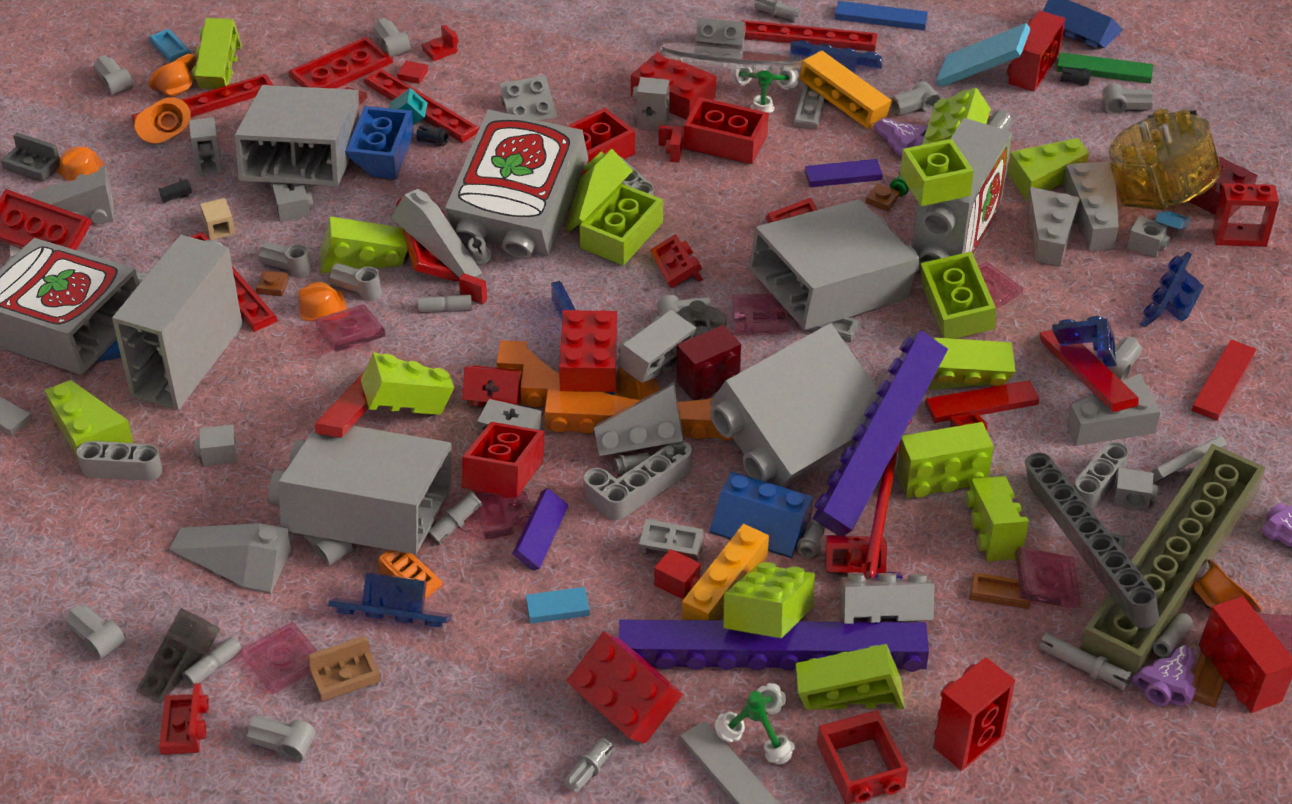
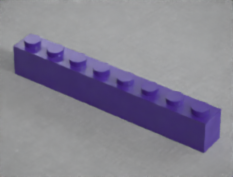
[812,330,948,536]

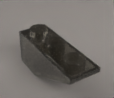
[136,608,220,704]

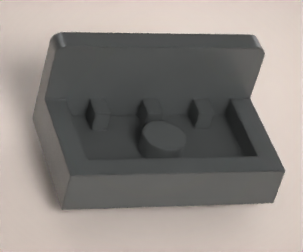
[1,133,60,182]

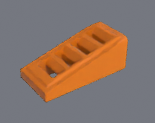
[378,550,443,602]

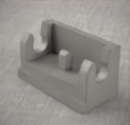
[639,519,704,562]

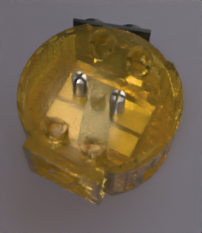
[1109,108,1221,210]

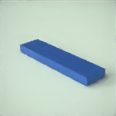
[835,1,928,30]

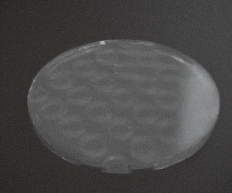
[660,43,802,71]

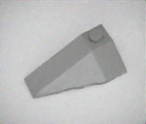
[391,189,482,278]
[170,523,291,594]

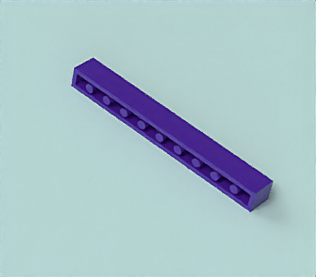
[619,620,929,672]

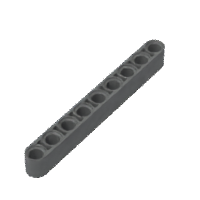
[1025,453,1159,628]

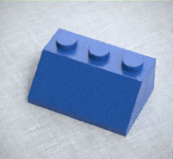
[1043,0,1123,49]
[346,106,414,179]
[710,472,813,559]

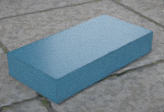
[149,29,191,63]
[1155,211,1190,229]
[526,587,590,624]

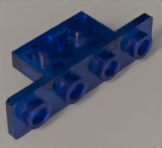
[790,40,883,74]
[1140,252,1204,327]
[328,572,452,627]

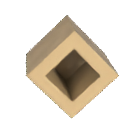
[200,198,235,240]

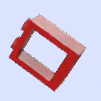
[1212,183,1279,247]
[817,710,908,804]

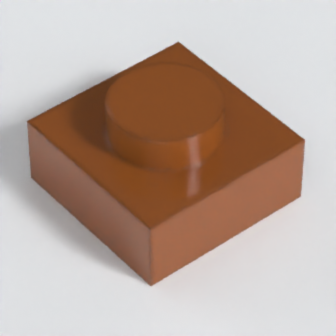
[866,184,900,211]
[256,271,289,296]

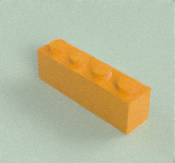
[798,51,892,129]
[682,524,769,621]

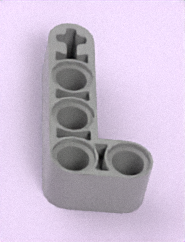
[584,441,692,520]

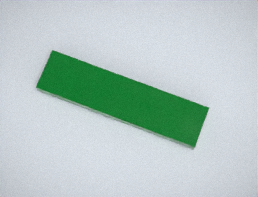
[1057,52,1153,84]

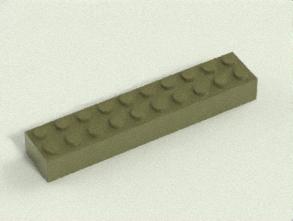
[1080,444,1266,678]

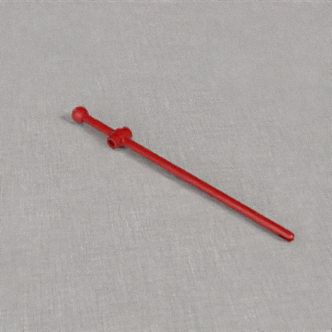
[863,419,912,580]

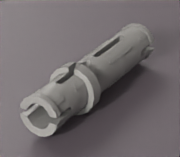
[1039,633,1132,691]

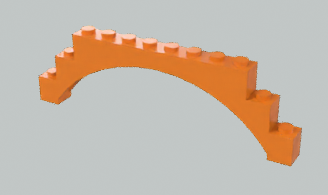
[497,340,733,441]

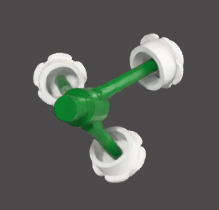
[730,62,799,113]
[714,683,795,764]

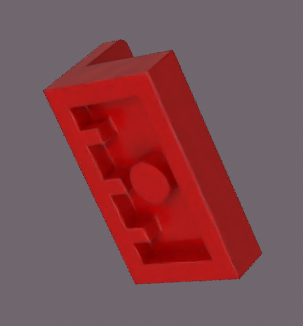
[650,234,703,288]

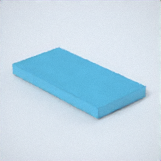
[936,23,1030,86]

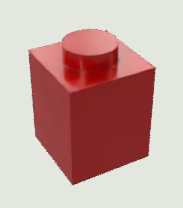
[654,549,701,600]

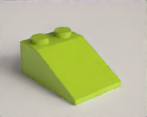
[565,149,633,232]

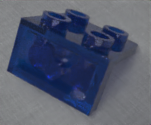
[1052,316,1117,367]

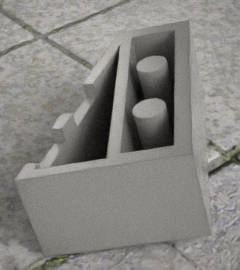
[33,165,114,224]
[1026,187,1080,266]
[616,310,696,383]
[1067,373,1161,446]
[594,382,684,456]
[840,573,934,624]

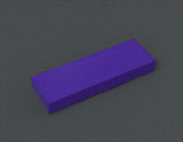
[805,159,883,188]
[512,488,569,571]

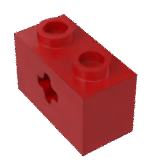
[462,365,523,406]
[825,535,887,574]

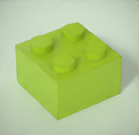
[900,139,974,206]

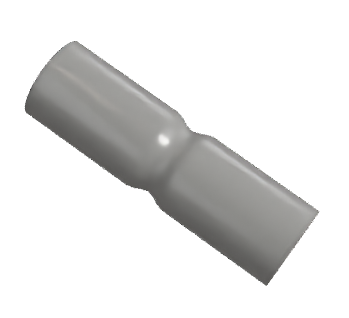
[418,295,472,313]
[1153,613,1193,658]
[182,636,242,687]

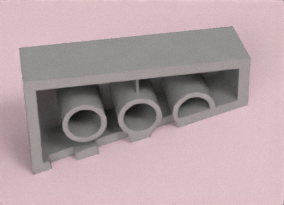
[1062,161,1118,251]

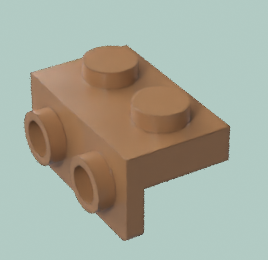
[307,636,381,702]

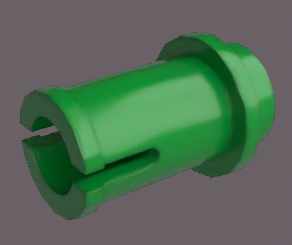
[890,172,909,196]

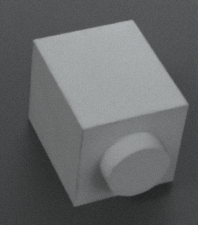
[195,425,238,466]

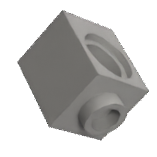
[1127,216,1170,258]
[1113,468,1158,511]

